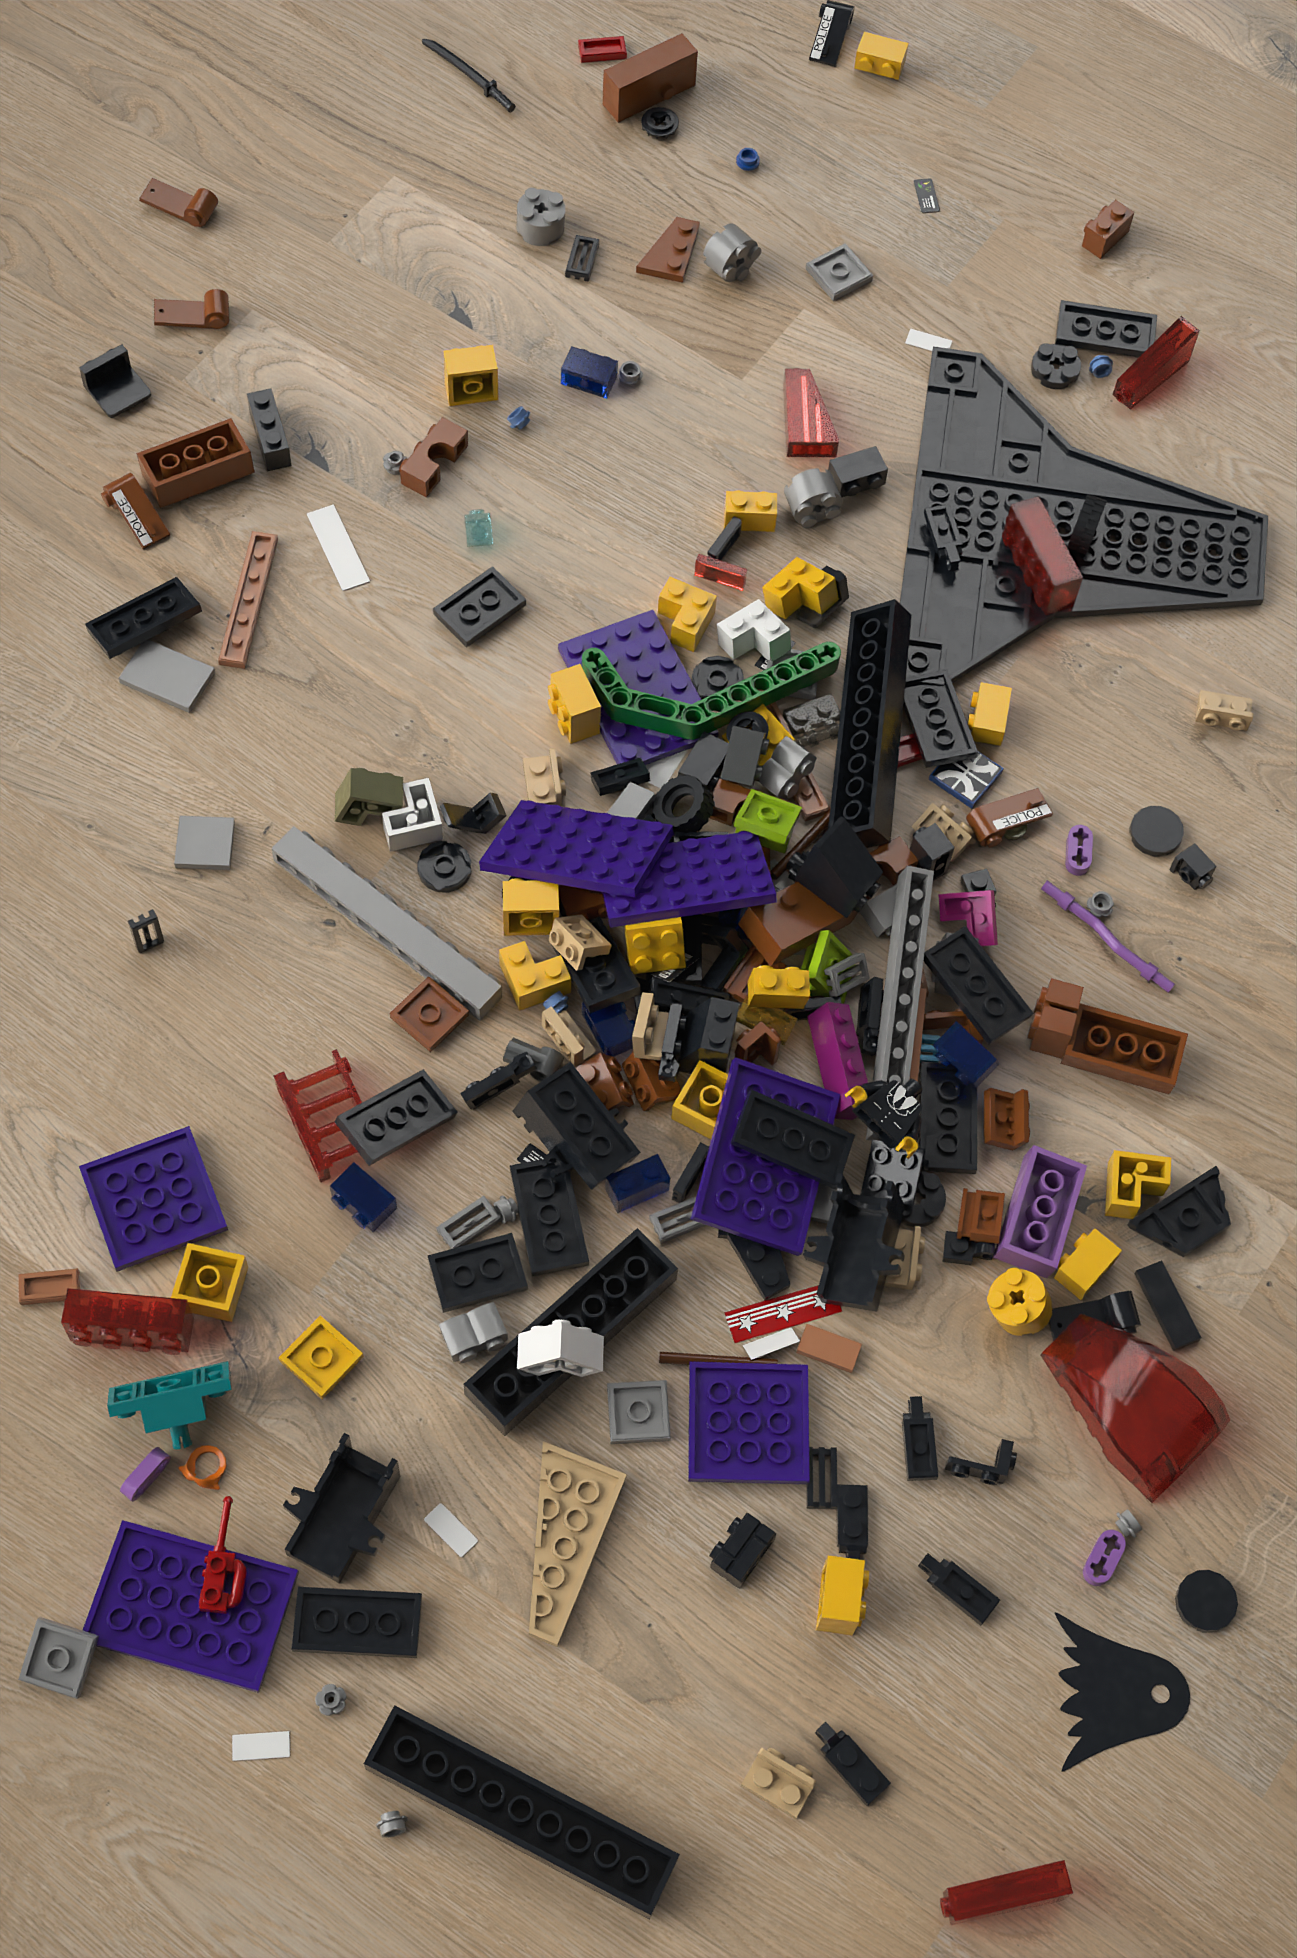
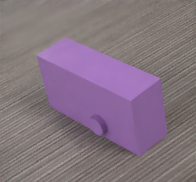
[993,1145,1087,1278]

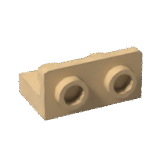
[1195,690,1253,731]
[523,748,566,806]
[911,803,976,863]
[549,915,611,971]
[632,992,669,1060]
[542,1006,596,1067]
[884,1226,925,1290]
[741,1747,816,1819]

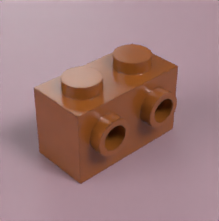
[1082,199,1135,259]

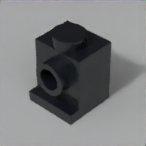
[1169,843,1217,890]

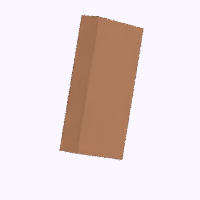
[18,1268,80,1305]
[796,1324,862,1373]

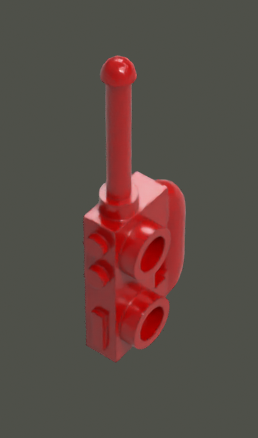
[199,1496,247,1614]

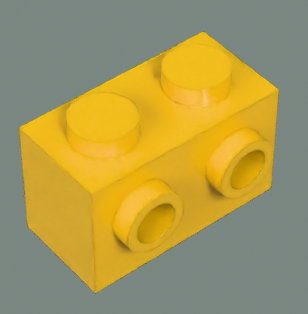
[854,32,909,80]
[724,490,777,532]
[967,682,1012,746]
[748,965,810,1009]
[1054,1228,1122,1300]

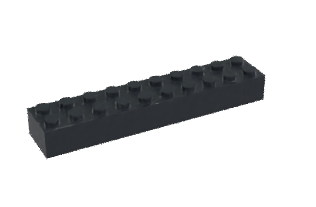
[828,599,912,848]
[363,1705,680,1920]

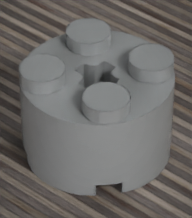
[516,188,565,246]
[703,223,762,282]
[784,468,842,528]

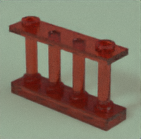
[273,1049,362,1183]

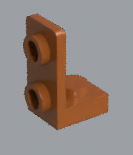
[923,1008,984,1052]

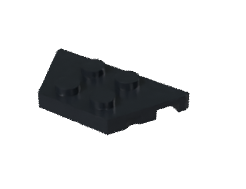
[1127,1166,1231,1257]

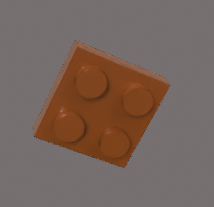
[390,976,469,1053]

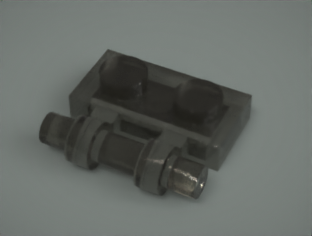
[783,694,840,747]

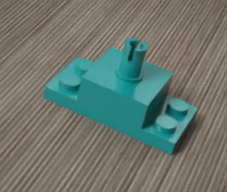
[107,1361,232,1450]

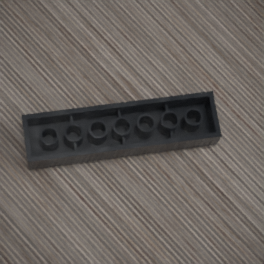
[463,1228,678,1436]

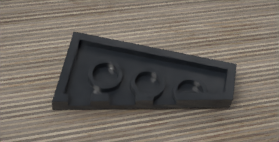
[725,1231,790,1301]

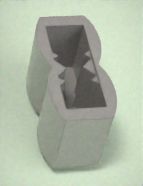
[758,736,817,800]
[439,1302,508,1363]

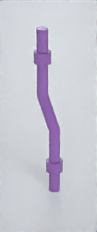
[1041,880,1175,993]

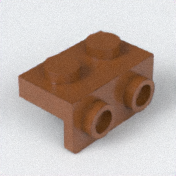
[734,1021,781,1065]
[622,1051,682,1111]
[576,1052,634,1111]
[984,1087,1030,1151]

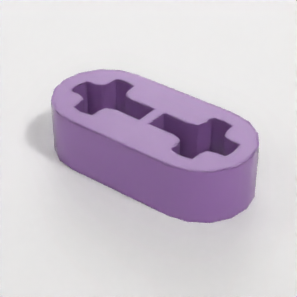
[1065,825,1093,876]
[120,1447,171,1502]
[1083,1530,1126,1586]

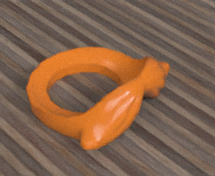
[178,1445,227,1490]

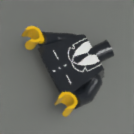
[845,1079,923,1159]

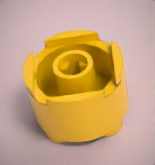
[987,1268,1052,1336]

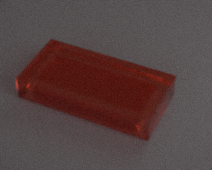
[694,554,747,591]

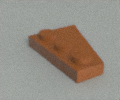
[636,217,700,283]

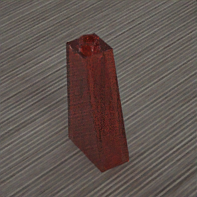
[1112,316,1200,410]
[783,368,839,457]
[940,1860,1073,1925]

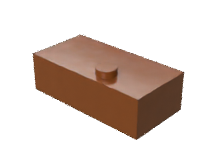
[603,33,698,123]
[136,418,255,508]
[738,882,858,966]
[1060,1003,1188,1095]

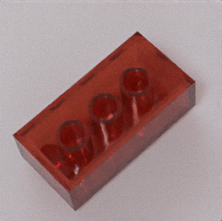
[1002,496,1083,615]
[61,1288,194,1355]

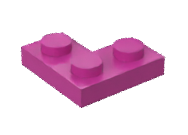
[938,890,998,946]

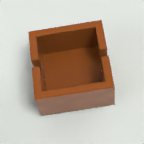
[1027,978,1084,1059]

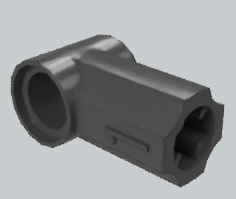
[503,1037,564,1082]

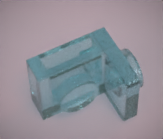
[464,509,493,547]

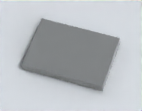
[118,640,215,713]

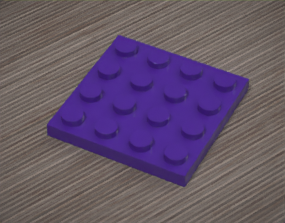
[79,1126,228,1272]
[688,1362,810,1484]

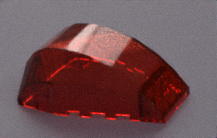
[1040,1314,1230,1503]

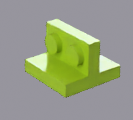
[734,789,802,854]
[801,930,855,1004]

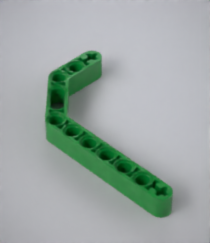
[582,641,841,740]

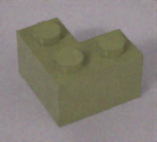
[335,768,403,826]

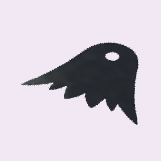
[1055,1612,1190,1772]

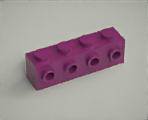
[807,1002,868,1120]

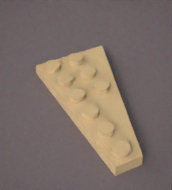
[529,1441,627,1647]

